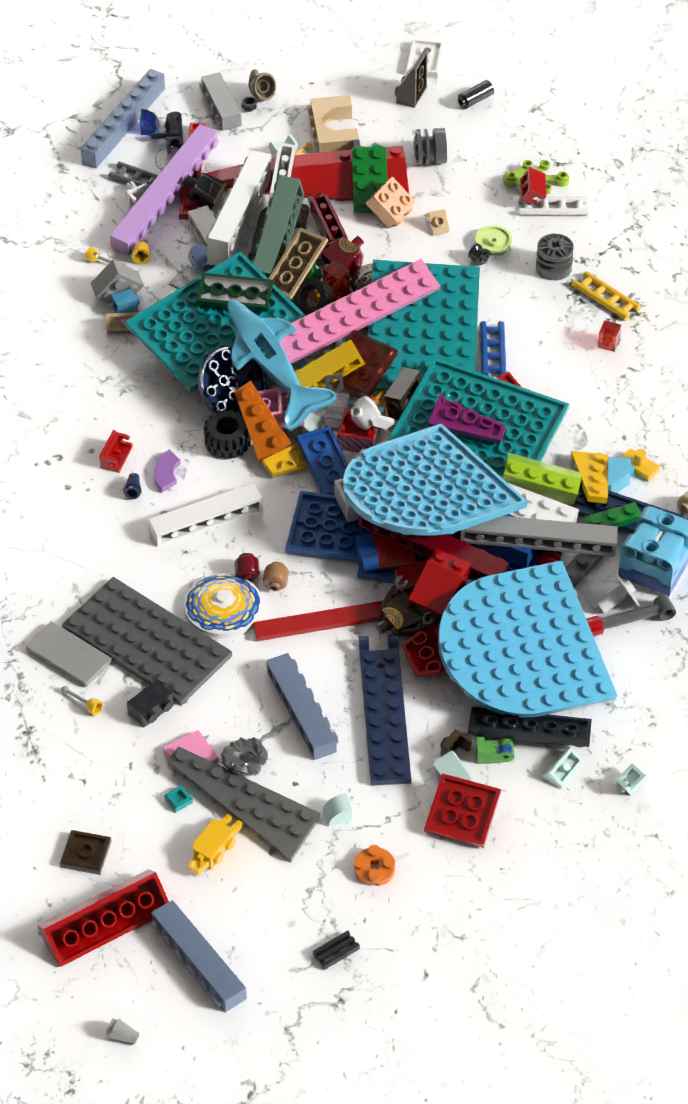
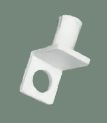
[125,181,148,209]

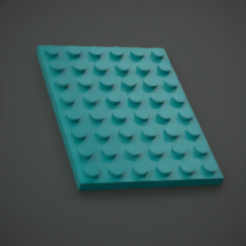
[125,252,306,393]
[364,259,480,391]
[388,357,570,477]

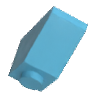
[608,457,634,493]

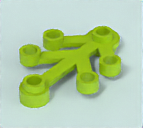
[503,160,569,194]

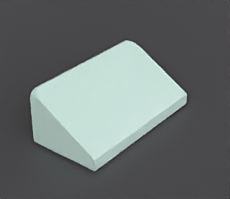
[542,747,584,789]
[432,751,474,781]

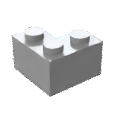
[91,260,144,303]

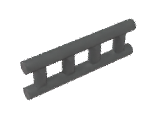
[108,161,158,188]

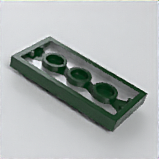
[196,273,274,312]

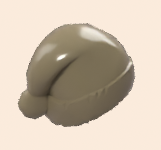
[248,69,276,101]

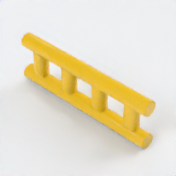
[571,271,641,321]

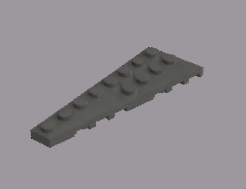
[168,746,321,862]

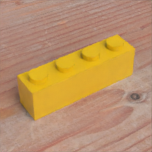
[295,339,365,388]

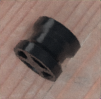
[468,243,490,265]

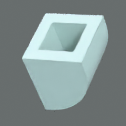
[302,413,322,434]
[323,793,352,827]

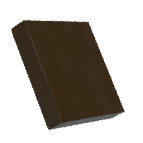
[60,830,112,875]

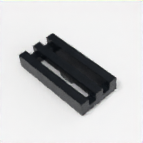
[313,930,360,970]

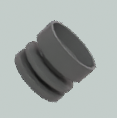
[413,128,447,165]
[536,233,574,281]

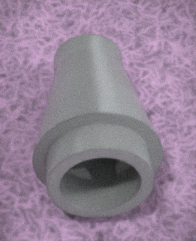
[106,1018,140,1045]

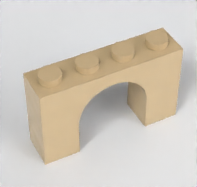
[307,95,359,152]

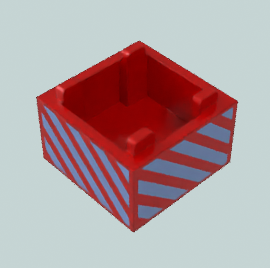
[337,408,381,453]

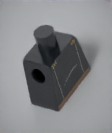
[183,172,227,211]

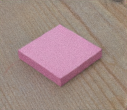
[163,730,219,779]

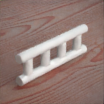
[519,196,588,215]

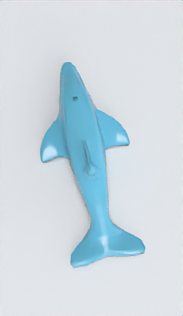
[228,299,337,431]

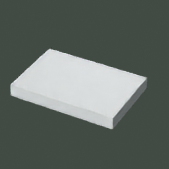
[405,39,445,78]

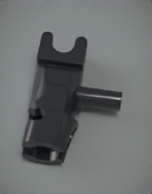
[151,111,184,155]

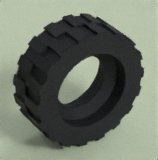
[293,278,334,316]

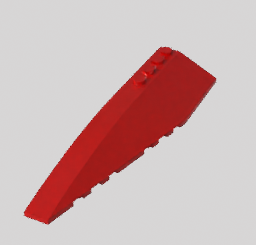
[206,146,409,201]

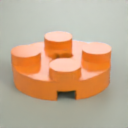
[354,845,395,886]

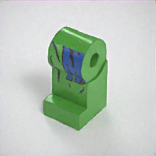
[476,737,515,764]

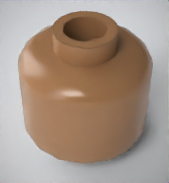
[263,561,289,591]

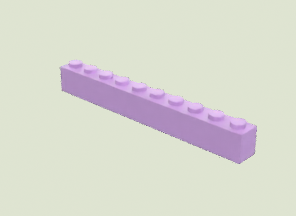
[110,124,219,255]

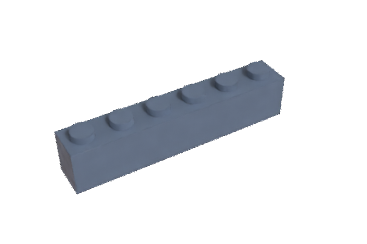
[266,653,339,760]
[151,900,247,1012]

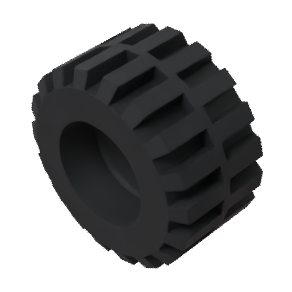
[204,410,251,459]

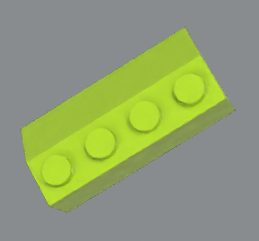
[502,453,581,506]

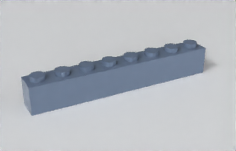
[81,69,165,168]

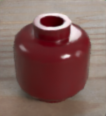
[234,553,260,582]

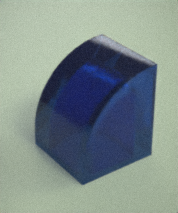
[140,109,159,136]

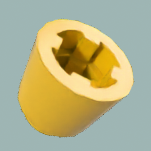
[131,242,151,264]

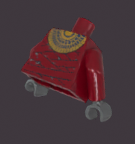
[315,236,364,291]

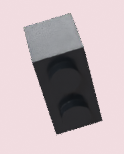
[127,680,174,727]

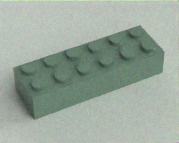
[251,175,305,278]

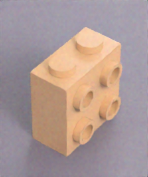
[366,177,416,228]

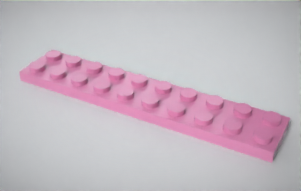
[280,259,440,364]

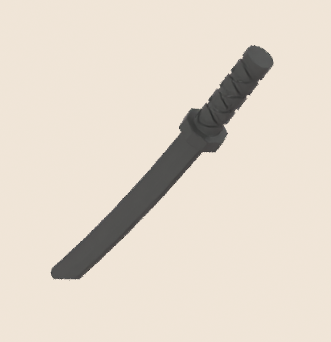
[248,207,267,261]

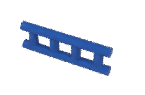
[479,321,507,376]

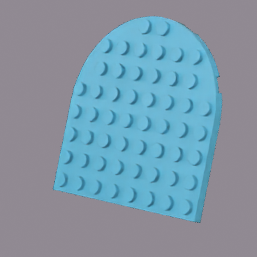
[343,424,528,536]
[438,560,618,718]

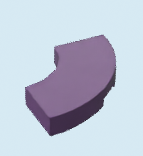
[154,449,181,492]

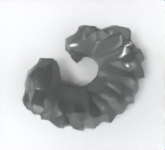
[221,737,268,776]

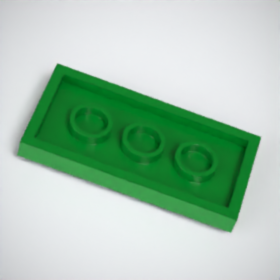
[352,147,387,212]

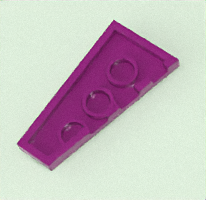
[428,394,506,444]

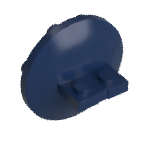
[198,347,264,415]

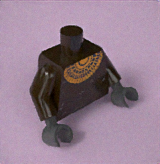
[375,576,436,637]

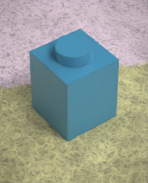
[111,288,140,313]

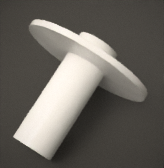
[597,571,640,613]

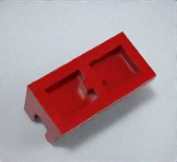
[520,167,546,205]
[99,430,133,473]

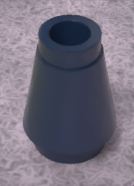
[123,473,142,500]

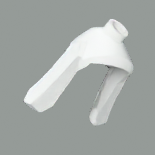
[351,396,398,432]

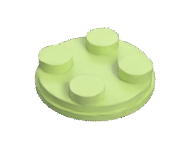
[475,225,512,254]

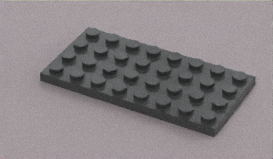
[62,576,232,706]

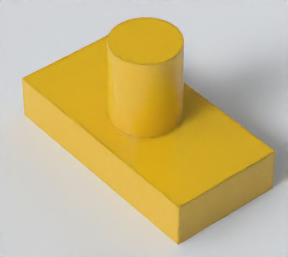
[620,448,660,482]

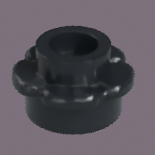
[241,97,257,112]

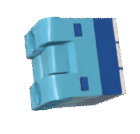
[618,506,688,598]

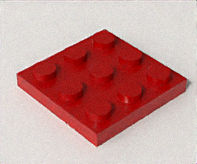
[424,773,502,848]

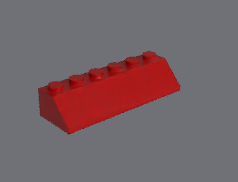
[37,869,169,967]

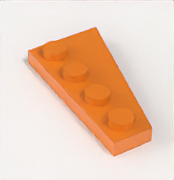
[234,381,291,463]

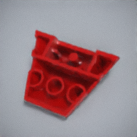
[401,617,447,677]

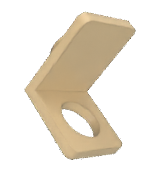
[425,209,450,235]

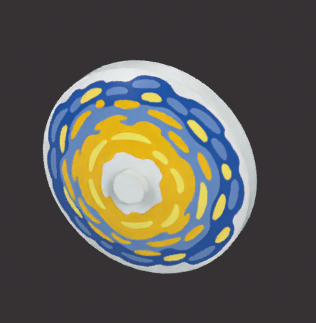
[184,573,262,639]

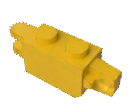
[188,814,243,876]

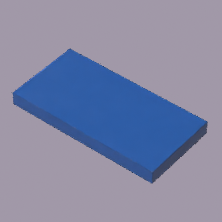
[295,426,348,495]

